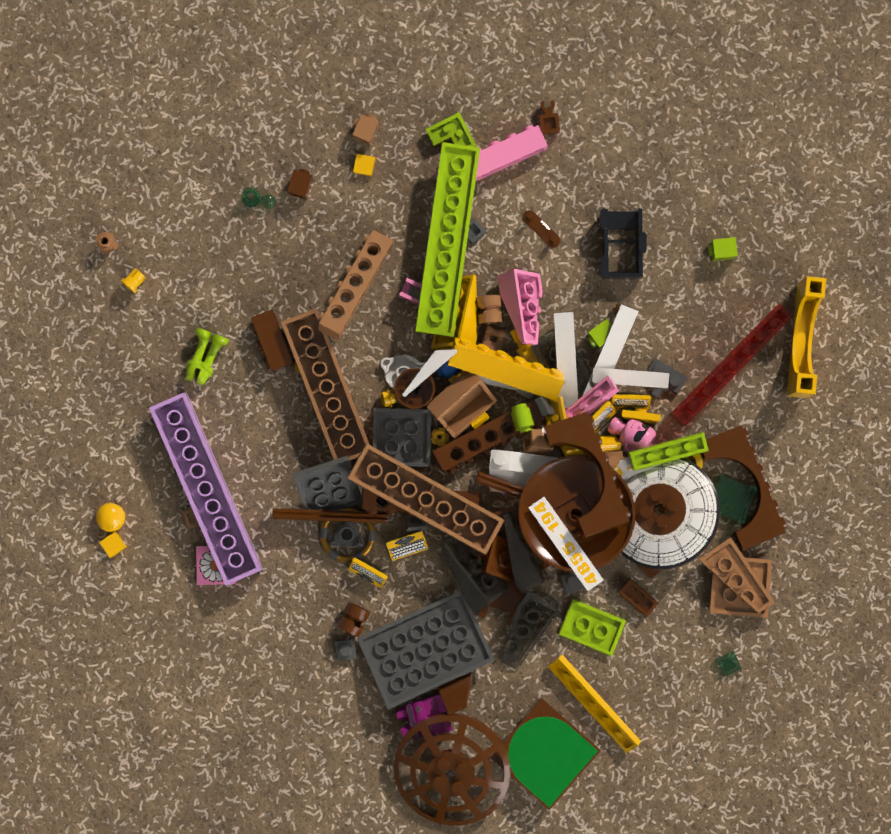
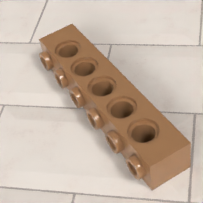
[317,230,394,341]

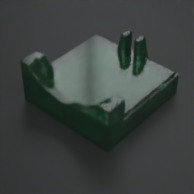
[715,475,757,524]

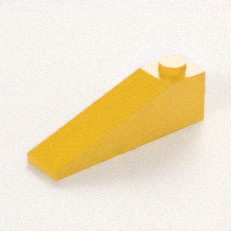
[431,274,477,350]

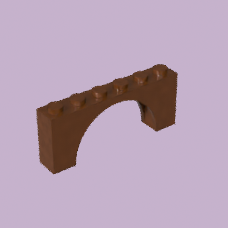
[542,412,630,539]
[700,425,787,550]

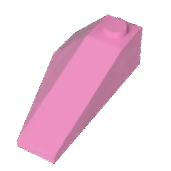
[497,269,542,345]

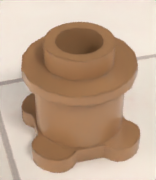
[96,232,119,255]

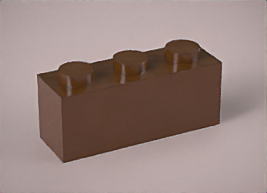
[250,309,294,373]

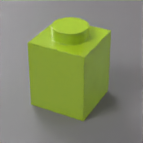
[708,237,738,261]
[587,319,612,349]

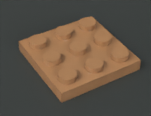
[709,558,772,618]

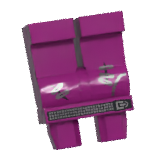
[396,693,453,739]

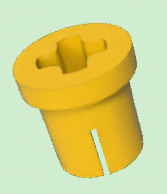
[120,268,146,294]

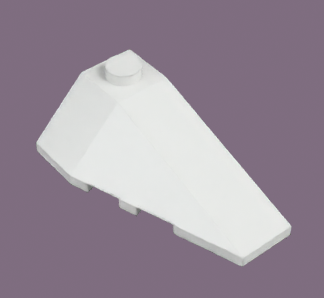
[489,450,557,493]

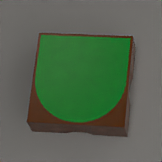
[490,696,601,810]

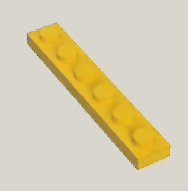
[548,655,641,753]

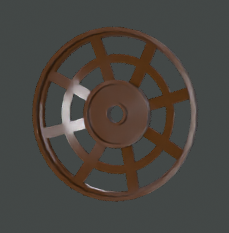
[394,713,511,826]

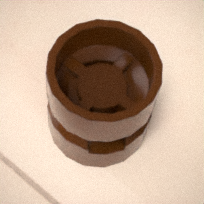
[337,602,370,637]

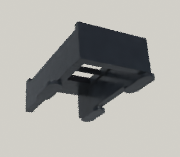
[600,208,647,280]

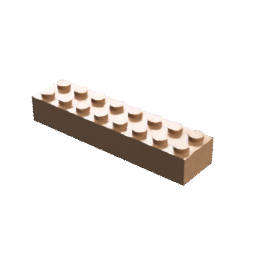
[281,308,370,462]
[347,444,504,555]

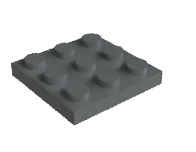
[373,408,431,467]
[292,456,362,511]

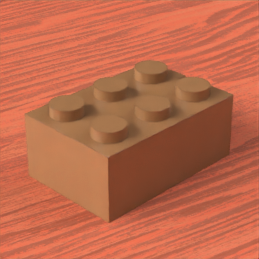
[426,371,497,439]

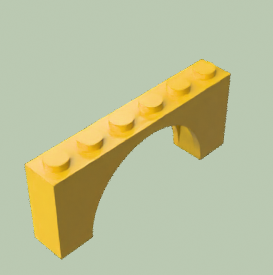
[787,276,826,398]

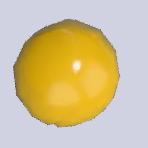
[95,502,126,532]

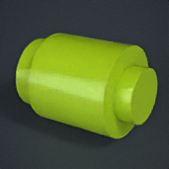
[511,403,534,433]

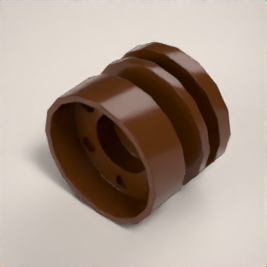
[394,368,436,409]

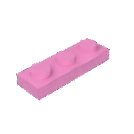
[565,375,619,418]

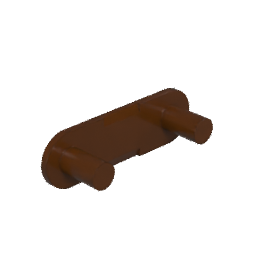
[523,210,560,248]

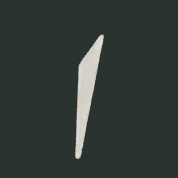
[403,349,457,397]

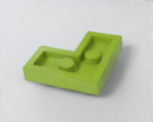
[426,112,476,147]

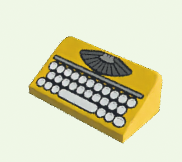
[611,394,651,411]
[592,401,616,433]
[386,531,428,561]
[349,558,388,588]

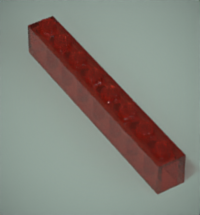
[669,303,793,427]

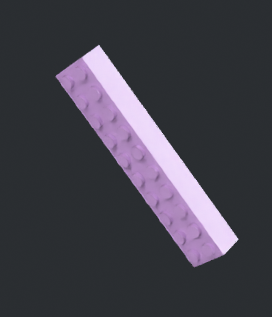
[149,392,264,586]

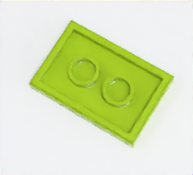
[558,598,626,656]

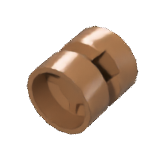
[477,295,503,325]

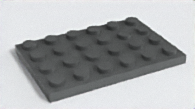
[357,590,495,710]

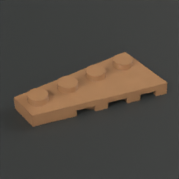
[698,537,775,613]

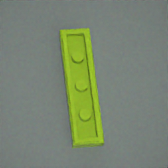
[628,432,709,471]

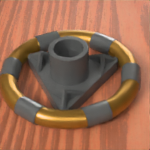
[319,507,376,563]

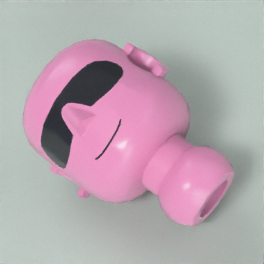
[608,417,656,452]

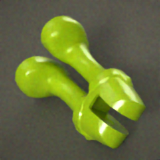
[185,327,229,385]

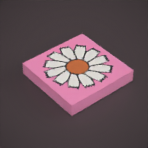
[196,546,236,585]

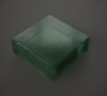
[715,651,742,677]

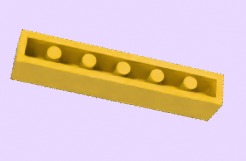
[447,338,565,401]

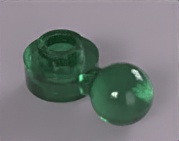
[241,187,276,209]

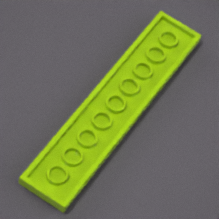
[415,142,480,338]

